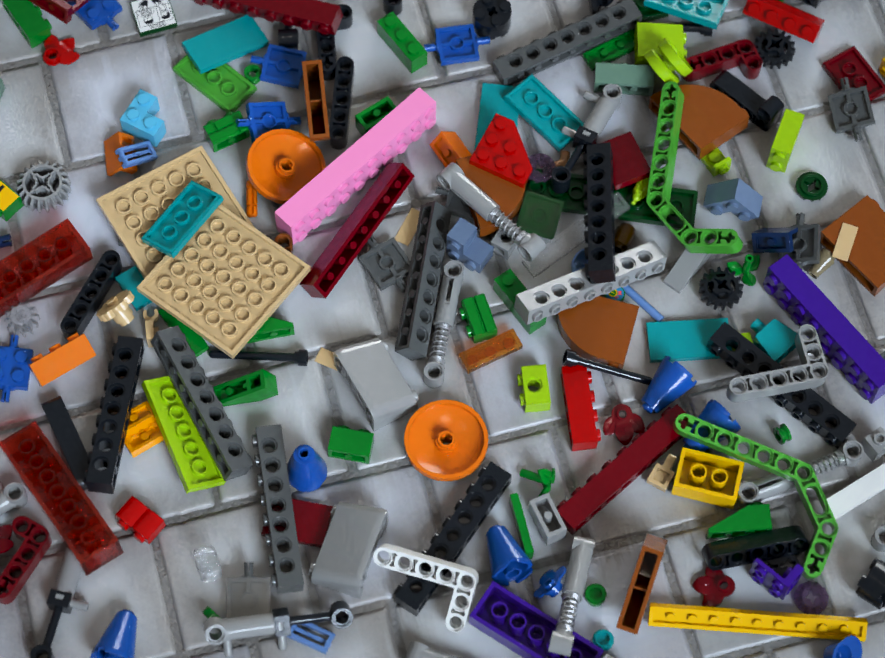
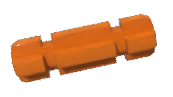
[246,180,257,218]

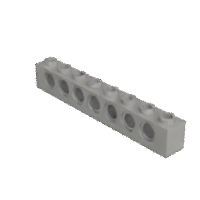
[514,240,667,325]

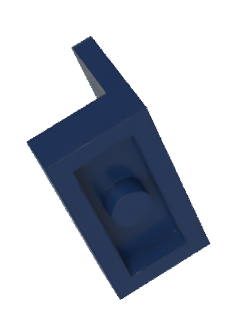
[751,227,798,253]

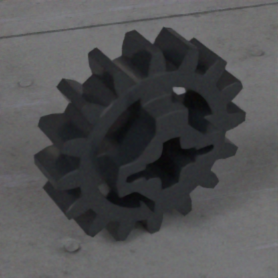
[754,28,796,69]
[699,267,744,311]

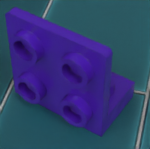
[749,558,804,600]

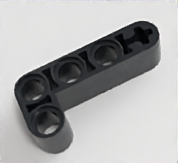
[317,5,353,81]
[710,70,784,131]

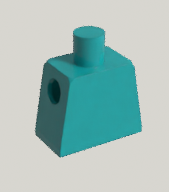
[750,318,797,363]

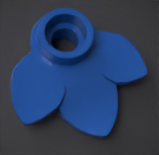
[533,566,566,599]

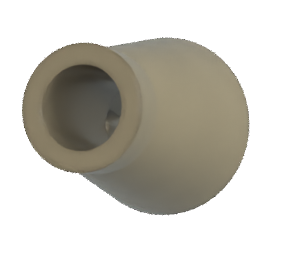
[807,248,836,279]

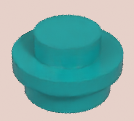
[592,629,614,651]

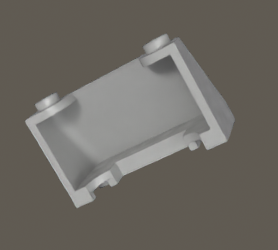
[333,338,419,432]
[308,502,388,599]

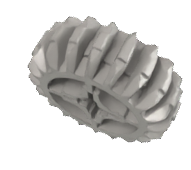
[16,160,71,213]

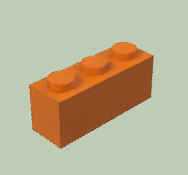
[28,332,96,387]

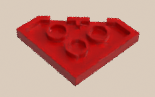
[469,113,533,188]

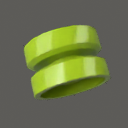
[644,38,693,84]

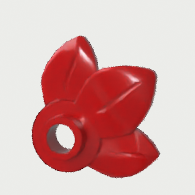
[43,34,80,66]

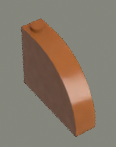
[302,59,330,142]
[649,84,749,160]
[456,156,526,237]
[820,195,885,296]
[556,296,639,369]
[616,533,668,635]

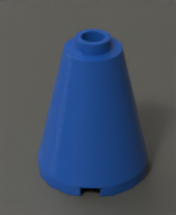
[641,356,697,414]
[683,399,741,452]
[287,445,327,492]
[486,525,533,586]
[91,609,137,658]

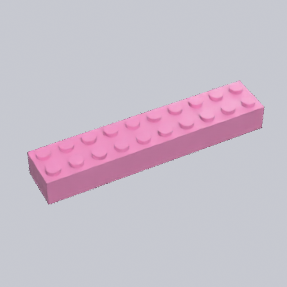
[274,87,436,245]

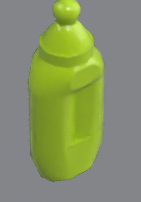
[631,178,649,205]

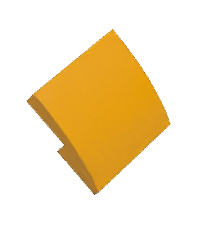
[124,400,164,458]

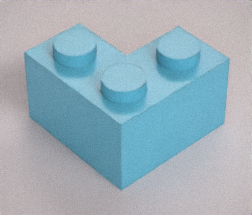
[120,89,166,147]

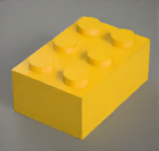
[671,447,745,509]

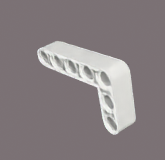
[373,543,479,632]

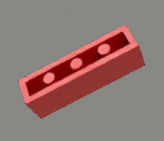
[742,0,825,43]
[560,365,601,451]

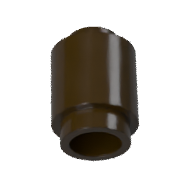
[615,223,635,253]

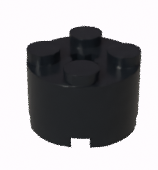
[472,0,512,40]
[855,558,885,610]

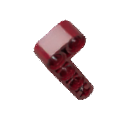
[682,39,762,82]
[0,516,52,604]

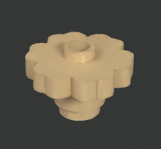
[96,289,135,327]

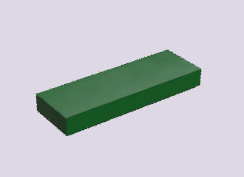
[582,30,635,71]
[158,309,209,357]
[509,493,534,559]

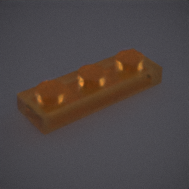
[458,329,523,374]

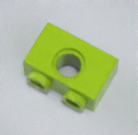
[517,364,551,413]

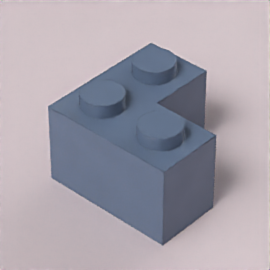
[703,178,763,221]
[446,217,494,274]

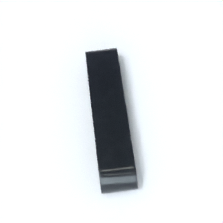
[329,56,354,150]
[60,250,122,341]
[41,396,90,492]
[702,525,809,571]

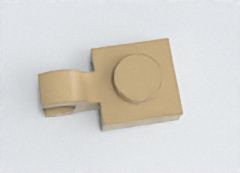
[143,309,159,348]
[646,453,677,492]

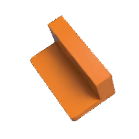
[104,131,138,176]
[429,131,472,167]

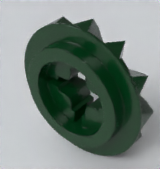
[795,172,828,202]

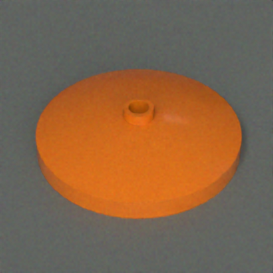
[246,129,326,204]
[404,400,488,481]

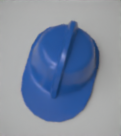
[823,635,862,658]

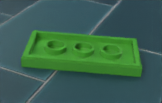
[173,55,257,113]

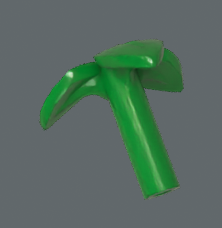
[726,254,760,286]
[520,468,556,497]

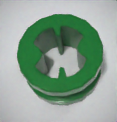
[244,64,261,84]
[773,423,792,445]

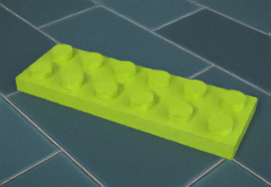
[142,376,226,493]

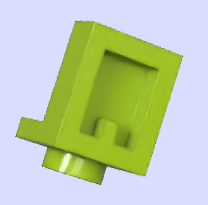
[701,147,732,177]

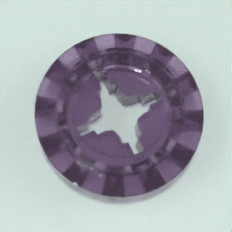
[528,153,556,184]
[794,581,829,615]

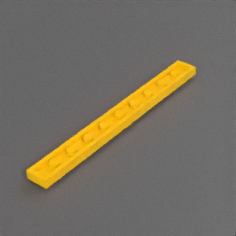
[648,602,868,642]

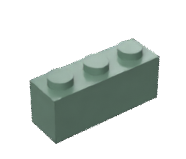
[593,62,654,96]

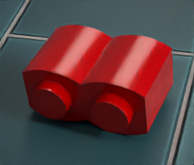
[115,496,166,544]

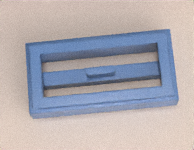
[115,140,158,169]
[287,623,335,655]

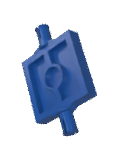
[68,0,122,31]
[424,24,490,66]
[250,44,307,89]
[236,101,301,143]
[0,334,34,403]

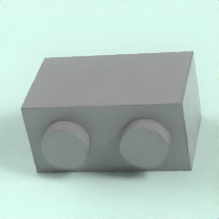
[528,493,567,546]

